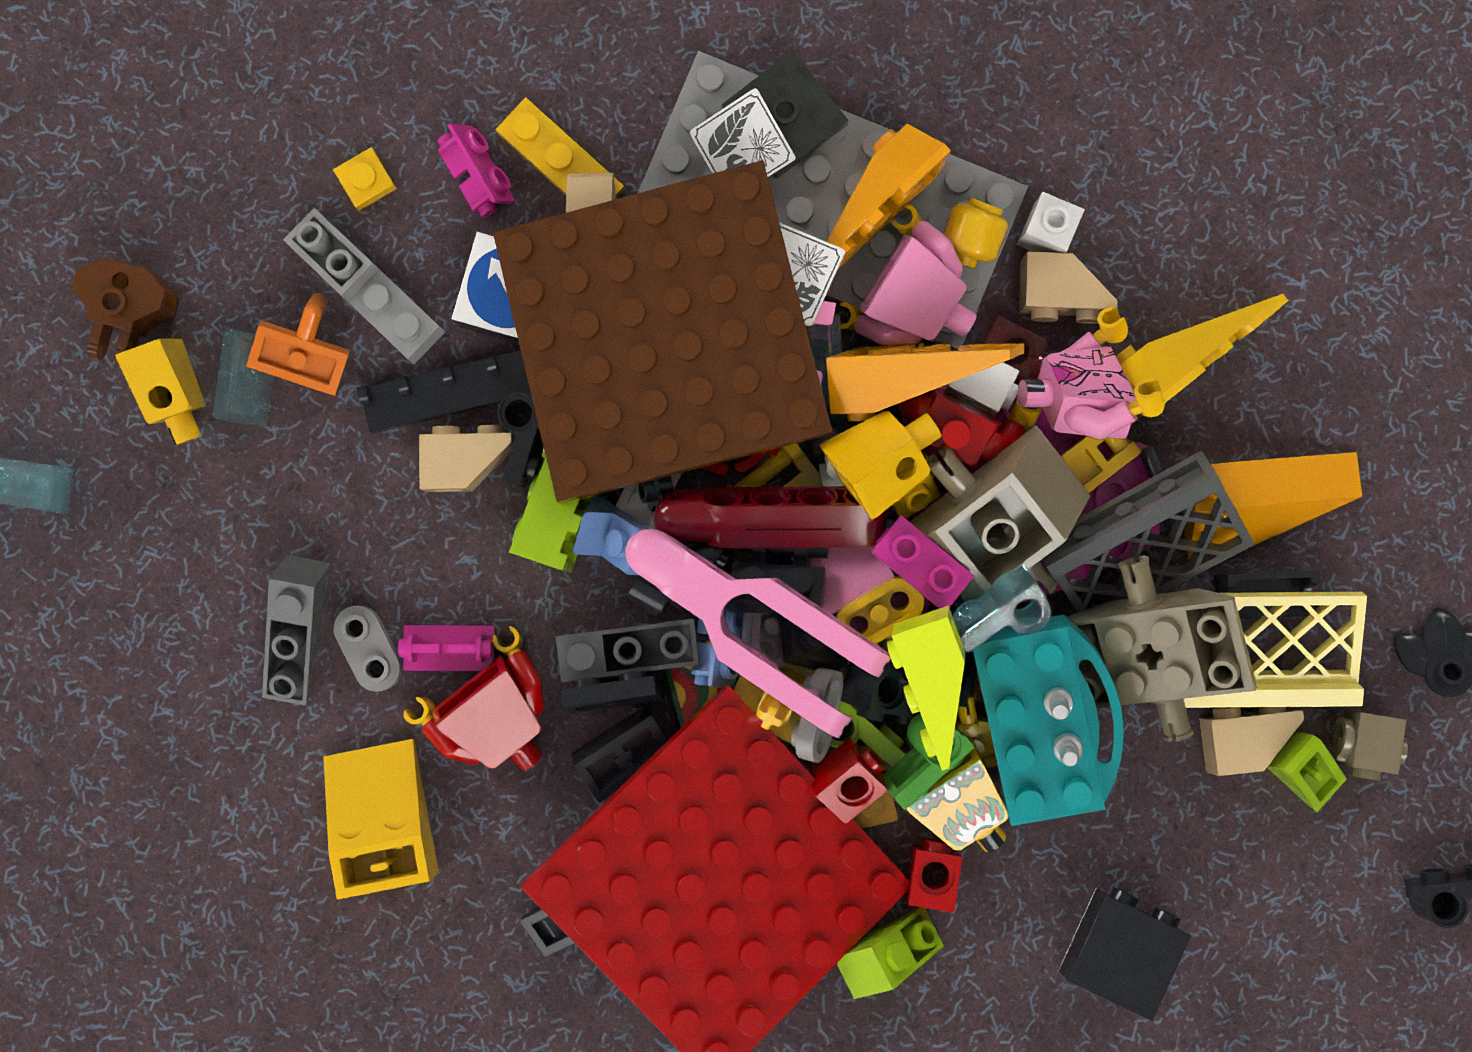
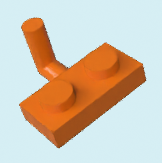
[246,293,350,396]

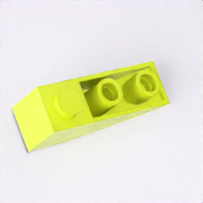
[887,606,965,771]

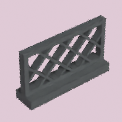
[1043,450,1255,613]

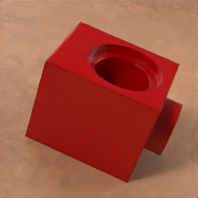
[809,737,888,824]
[904,838,962,912]

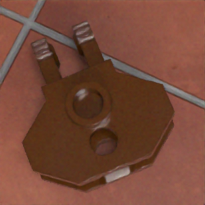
[71,258,180,367]

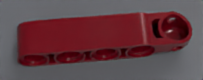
[653,486,886,548]

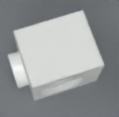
[1016,192,1085,253]
[944,362,1019,416]

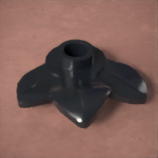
[1394,607,1472,698]

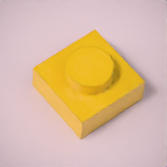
[333,147,397,211]

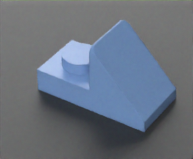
[572,497,649,575]

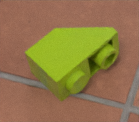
[837,907,944,999]

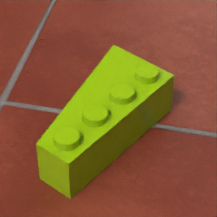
[509,449,599,573]

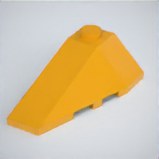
[826,124,951,271]

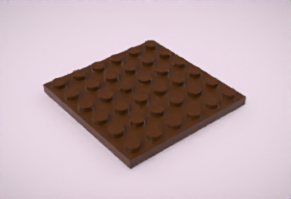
[493,160,833,504]

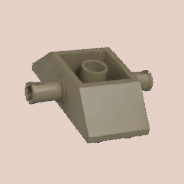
[910,425,1090,603]
[1067,556,1257,742]

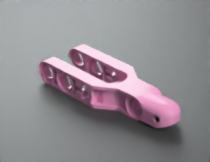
[625,529,891,738]

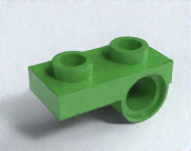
[883,713,975,810]

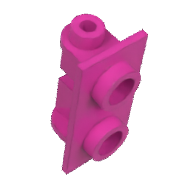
[437,123,516,218]
[871,515,974,609]
[398,625,495,671]

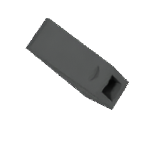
[262,555,331,706]
[555,619,699,682]

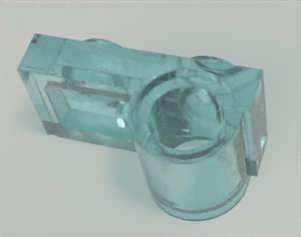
[0,458,76,514]
[953,564,1051,653]

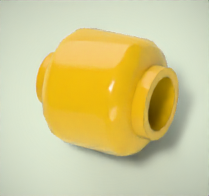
[943,197,1009,269]

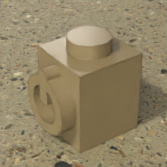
[1331,710,1408,781]

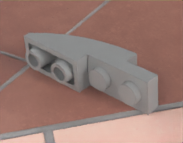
[283,208,445,364]

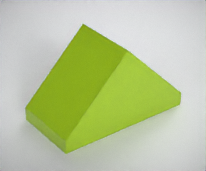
[1267,731,1347,812]

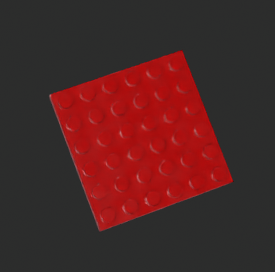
[520,685,910,1052]

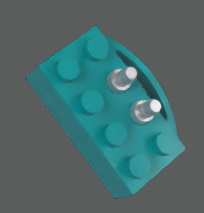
[972,615,1123,826]

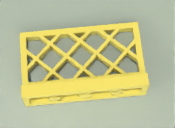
[1184,592,1367,708]

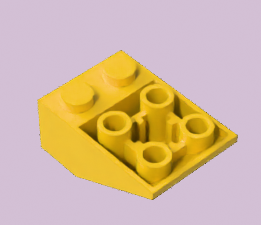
[324,739,439,900]

